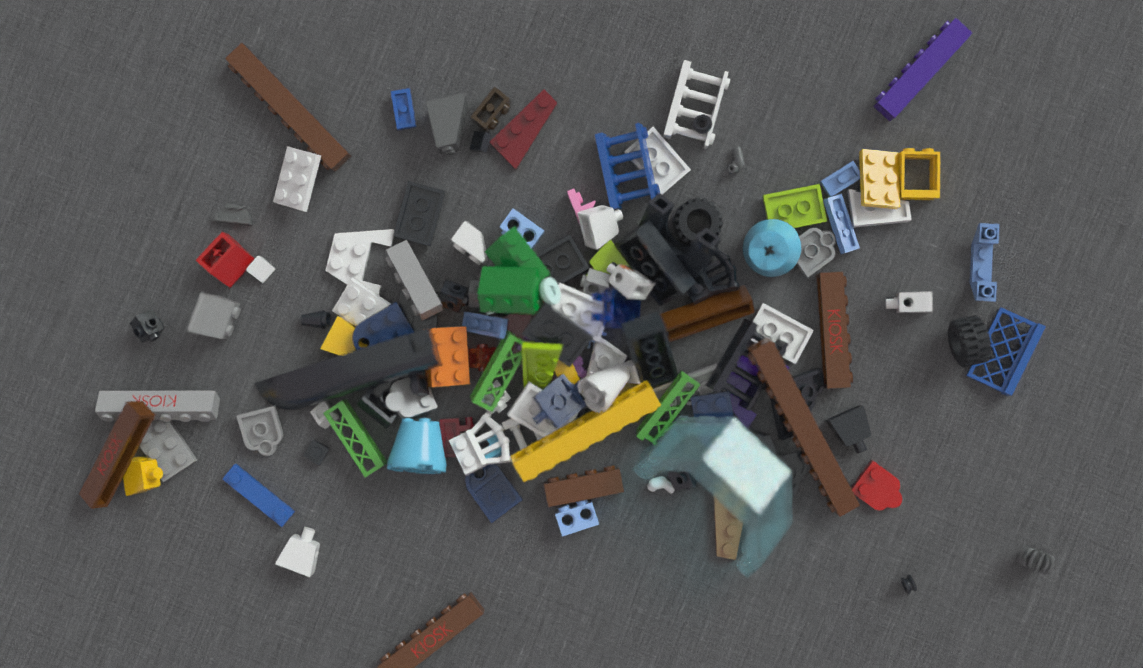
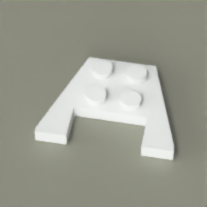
[325,229,394,296]

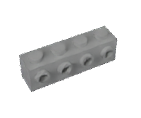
[385,240,443,320]

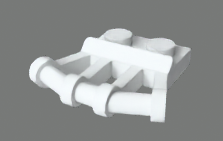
[449,412,512,476]

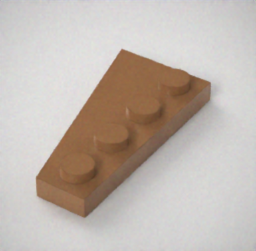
[713,478,751,560]

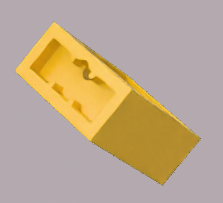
[898,148,940,200]

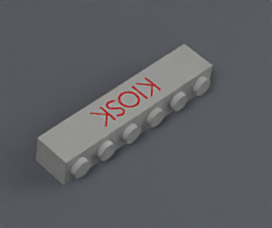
[95,391,220,422]

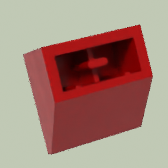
[196,232,255,288]

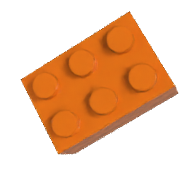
[423,326,470,387]

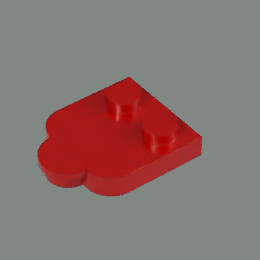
[851,460,903,510]

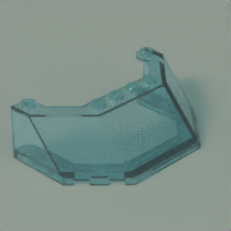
[633,416,793,578]

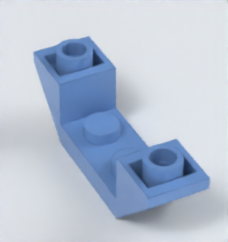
[970,223,999,302]

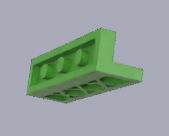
[470,330,526,412]
[636,371,700,444]
[323,399,388,477]

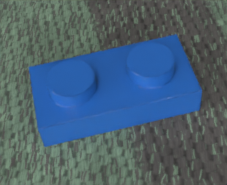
[391,88,417,130]

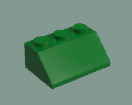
[485,226,551,283]
[477,266,544,314]

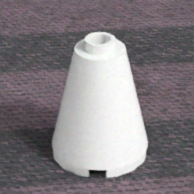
[577,363,630,413]

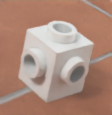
[482,380,511,414]

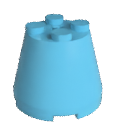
[743,219,801,277]
[387,418,446,474]

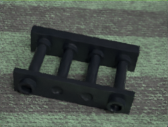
[705,319,788,411]

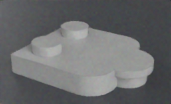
[797,228,836,278]
[385,373,438,418]
[237,405,283,456]

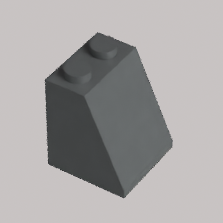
[426,93,468,156]

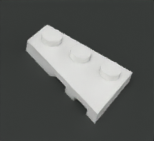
[582,337,627,396]

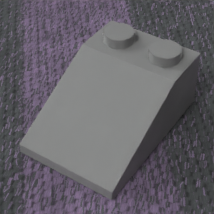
[187,293,240,339]

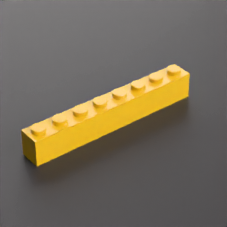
[510,380,661,482]

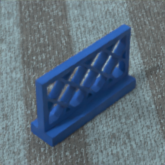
[966,307,1046,396]

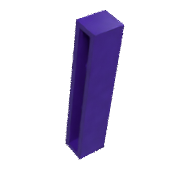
[873,18,972,121]

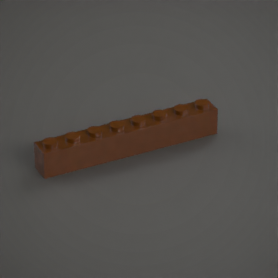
[225,43,352,172]

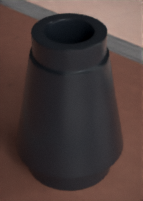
[301,310,331,329]

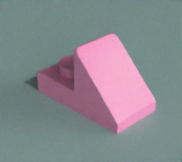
[567,189,596,227]

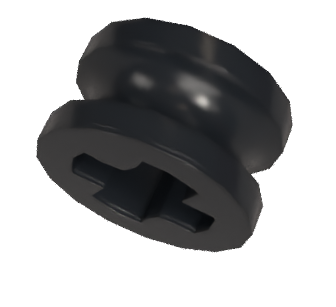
[900,574,917,594]

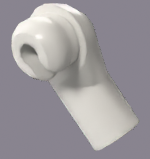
[647,476,675,494]

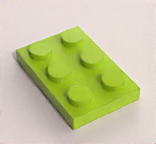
[762,184,827,228]

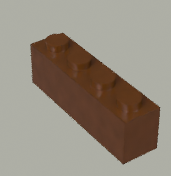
[544,465,624,507]

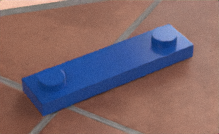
[223,464,295,527]

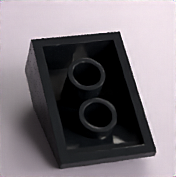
[357,375,411,430]

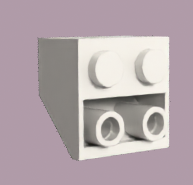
[451,221,488,266]

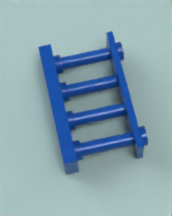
[595,123,660,210]

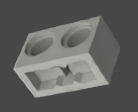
[579,268,611,302]

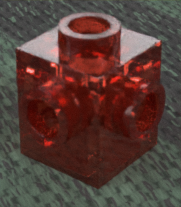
[468,344,496,371]

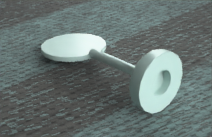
[486,277,561,315]

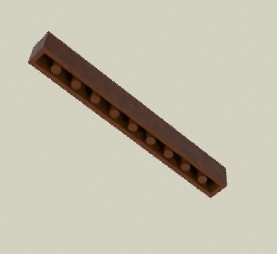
[747,337,860,517]

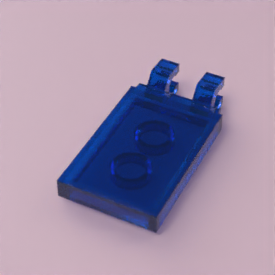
[591,288,641,329]

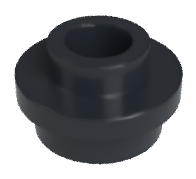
[693,114,712,134]

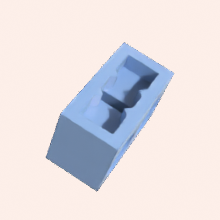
[500,209,545,249]
[555,500,599,536]

